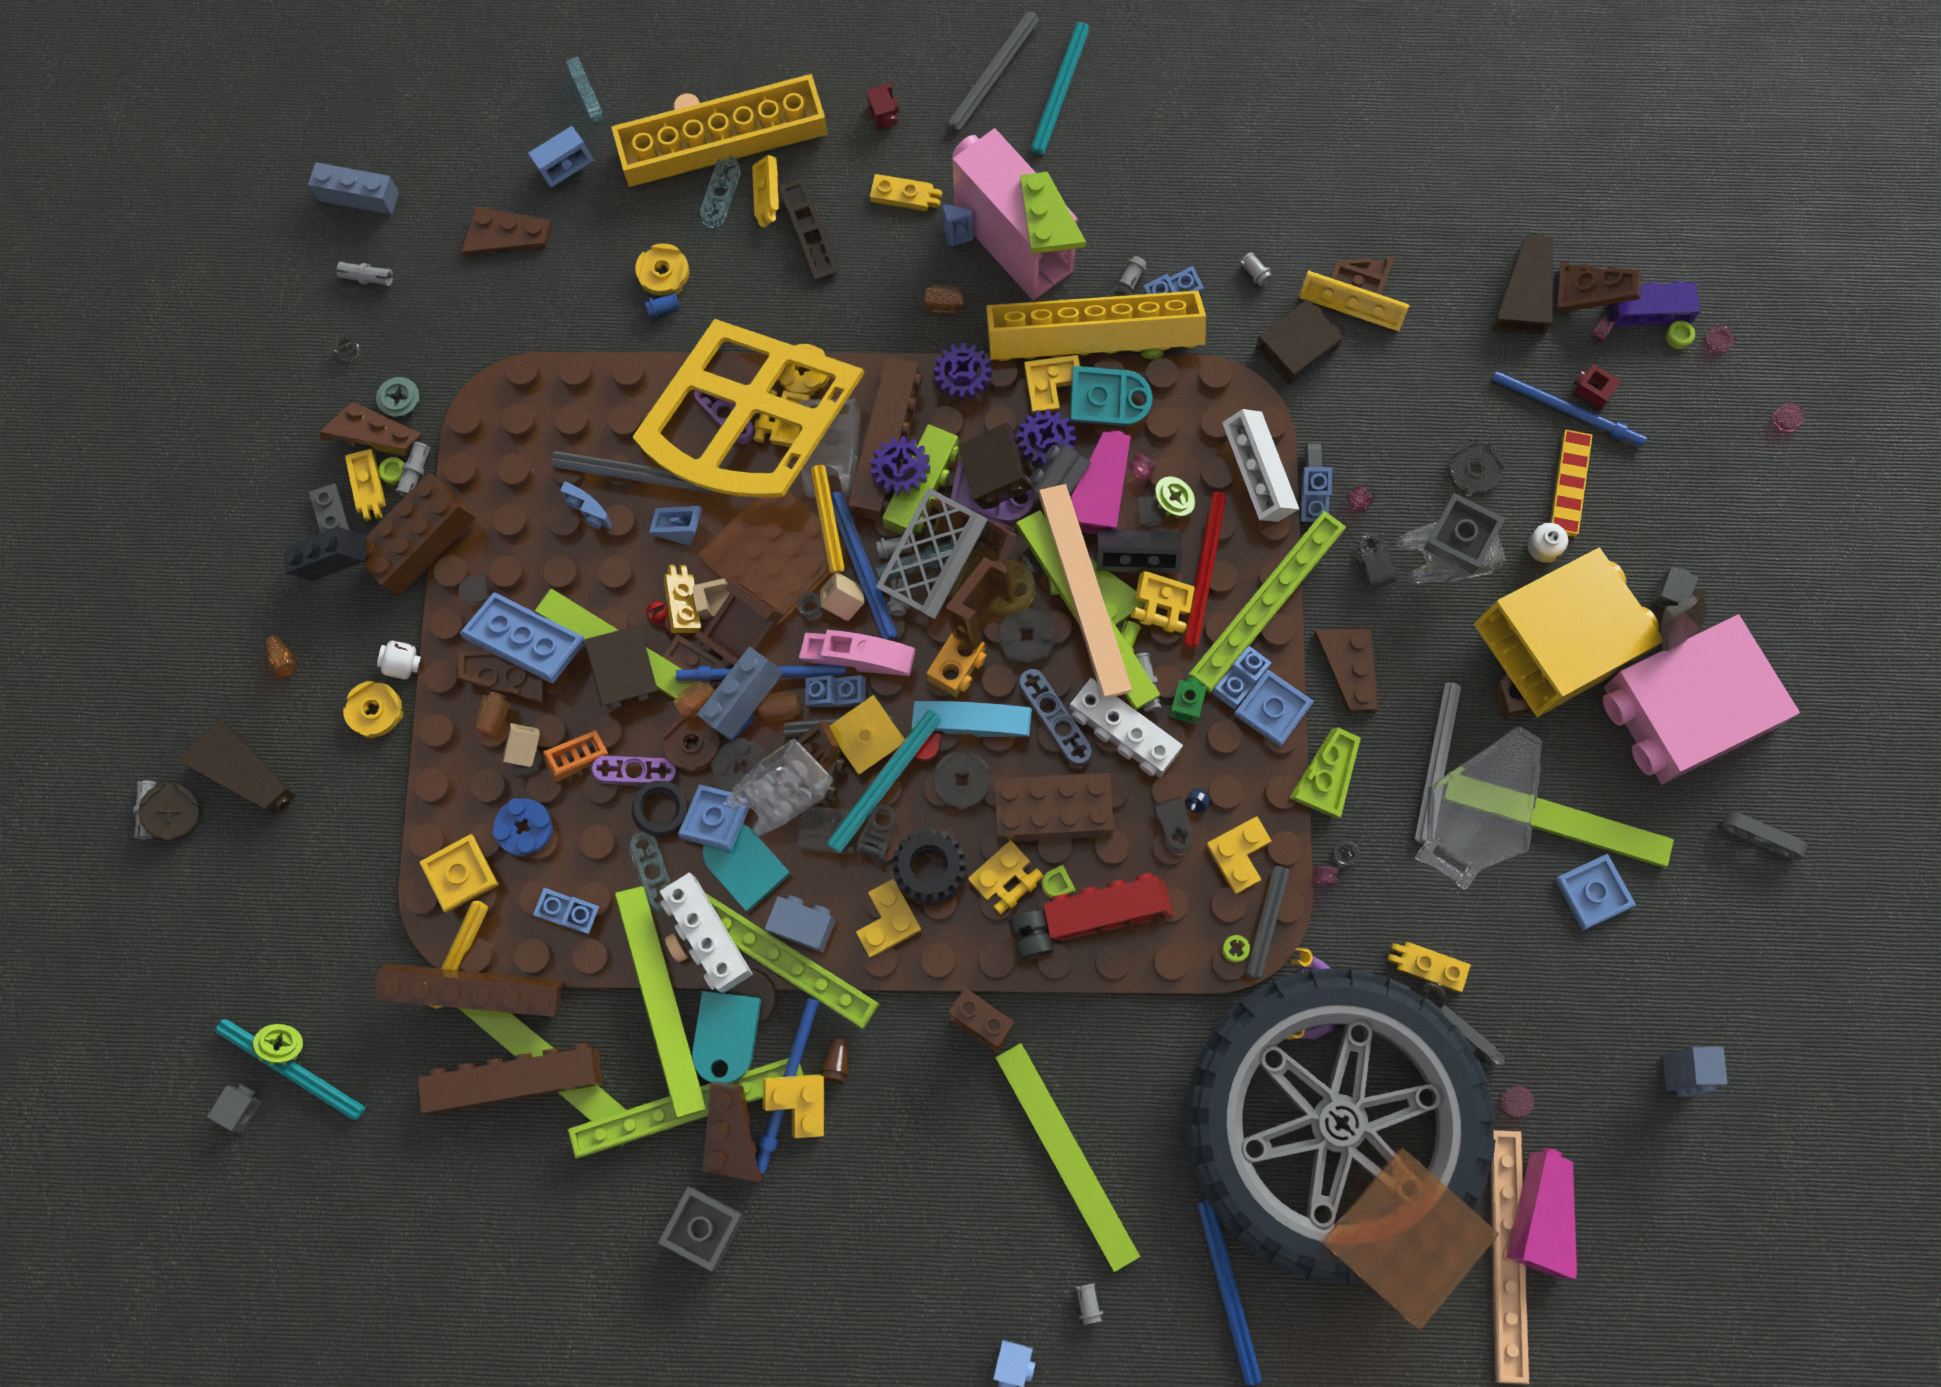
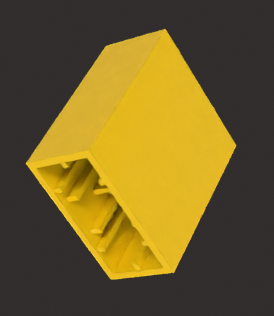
[1474,547,1662,717]

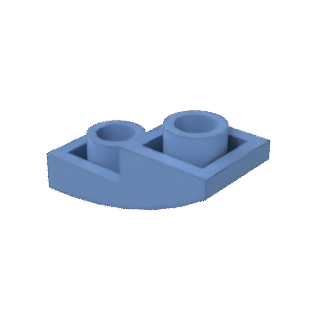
[1144,266,1205,294]
[1300,467,1333,522]
[560,481,612,529]
[1212,646,1272,710]
[805,675,866,707]
[533,888,599,934]

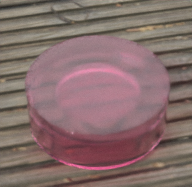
[1704,326,1734,354]
[1774,403,1804,431]
[1502,1086,1534,1117]

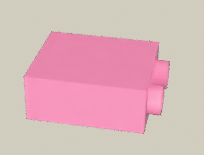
[952,128,1078,301]
[1603,614,1800,785]

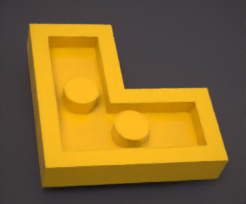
[1024,355,1080,416]
[1206,816,1272,895]
[856,879,922,959]
[763,1074,824,1138]

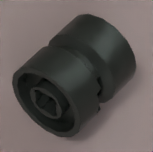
[1008,910,1055,960]

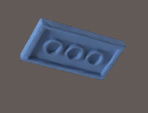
[460,592,585,684]

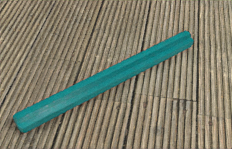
[1031,22,1089,155]
[827,710,941,853]
[215,1019,365,1120]

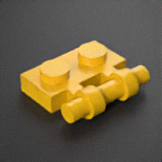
[753,389,811,447]
[1131,571,1195,633]
[968,840,1044,915]

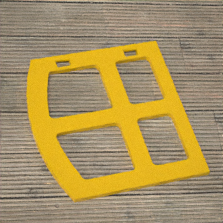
[633,319,864,498]

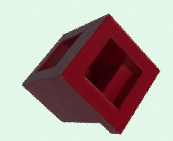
[866,83,899,130]
[1573,364,1621,412]

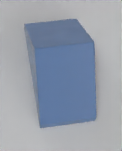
[649,506,702,546]

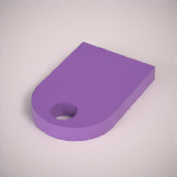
[951,461,1035,524]

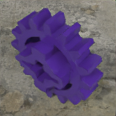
[933,343,992,402]
[1017,409,1076,467]
[870,436,931,497]

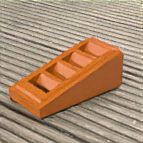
[543,730,608,783]

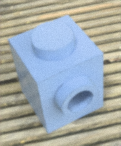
[993,1340,1035,1387]

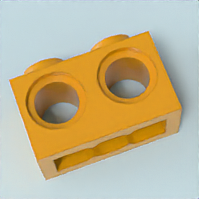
[926,634,987,697]

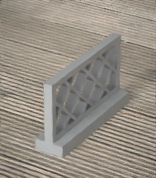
[876,487,988,619]

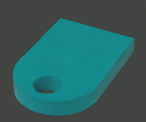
[1069,366,1152,426]
[703,824,791,913]
[692,991,762,1084]

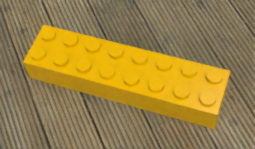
[612,74,827,187]
[986,291,1206,361]

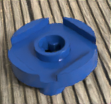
[493,798,553,857]

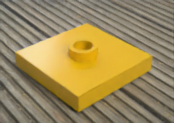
[830,695,905,774]
[419,834,498,913]

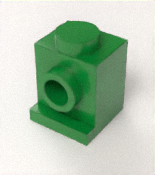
[1169,677,1207,725]

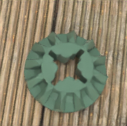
[376,377,420,418]

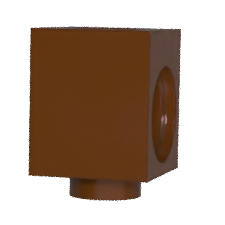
[1494,674,1532,719]

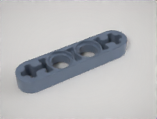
[1020,669,1091,766]

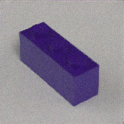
[1609,281,1700,327]

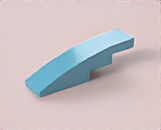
[912,701,1032,737]

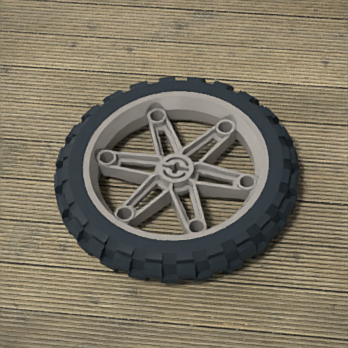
[1185,968,1496,1284]

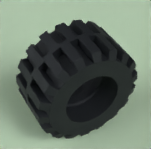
[892,828,966,906]

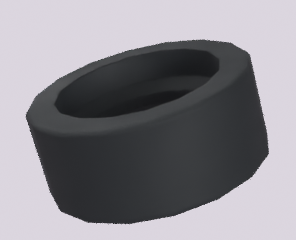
[632,781,687,837]

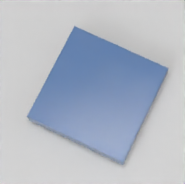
[1234,669,1314,748]
[678,784,752,852]
[1555,854,1636,931]

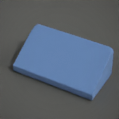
[942,204,974,247]

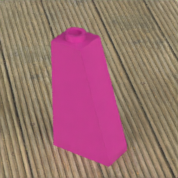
[1071,431,1131,534]
[1507,1148,1577,1279]

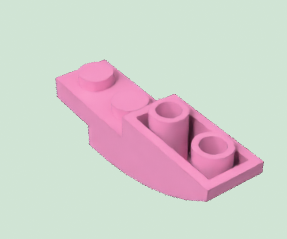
[799,630,916,676]

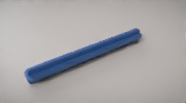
[831,491,897,640]
[1198,1200,1262,1386]

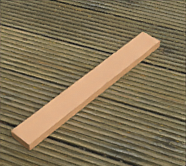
[1038,484,1132,699]
[1490,1130,1529,1384]

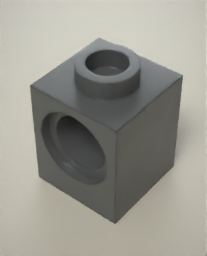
[1652,567,1698,610]
[207,1084,262,1133]

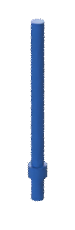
[1492,371,1647,447]
[676,665,846,683]
[756,998,819,1174]

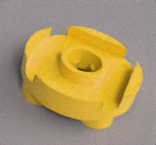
[635,244,689,296]
[778,344,830,396]
[343,681,403,738]

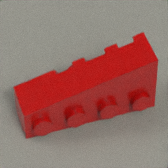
[1043,873,1174,941]

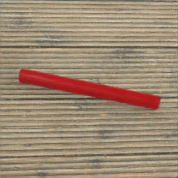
[1183,492,1227,648]

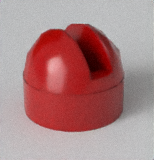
[646,601,668,625]

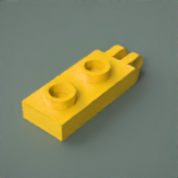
[752,155,779,228]
[870,174,942,211]
[345,449,386,522]
[664,565,701,633]
[1387,942,1470,993]

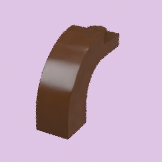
[923,498,1017,562]

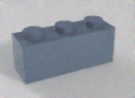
[308,162,399,215]
[697,646,784,739]
[1663,1047,1727,1097]

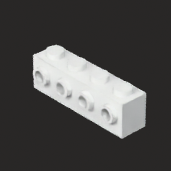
[1222,409,1299,522]
[1069,678,1183,778]
[660,872,753,994]

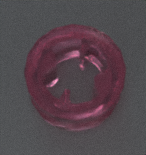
[1591,315,1616,343]
[1128,454,1156,480]
[1346,485,1374,512]
[1313,866,1339,885]

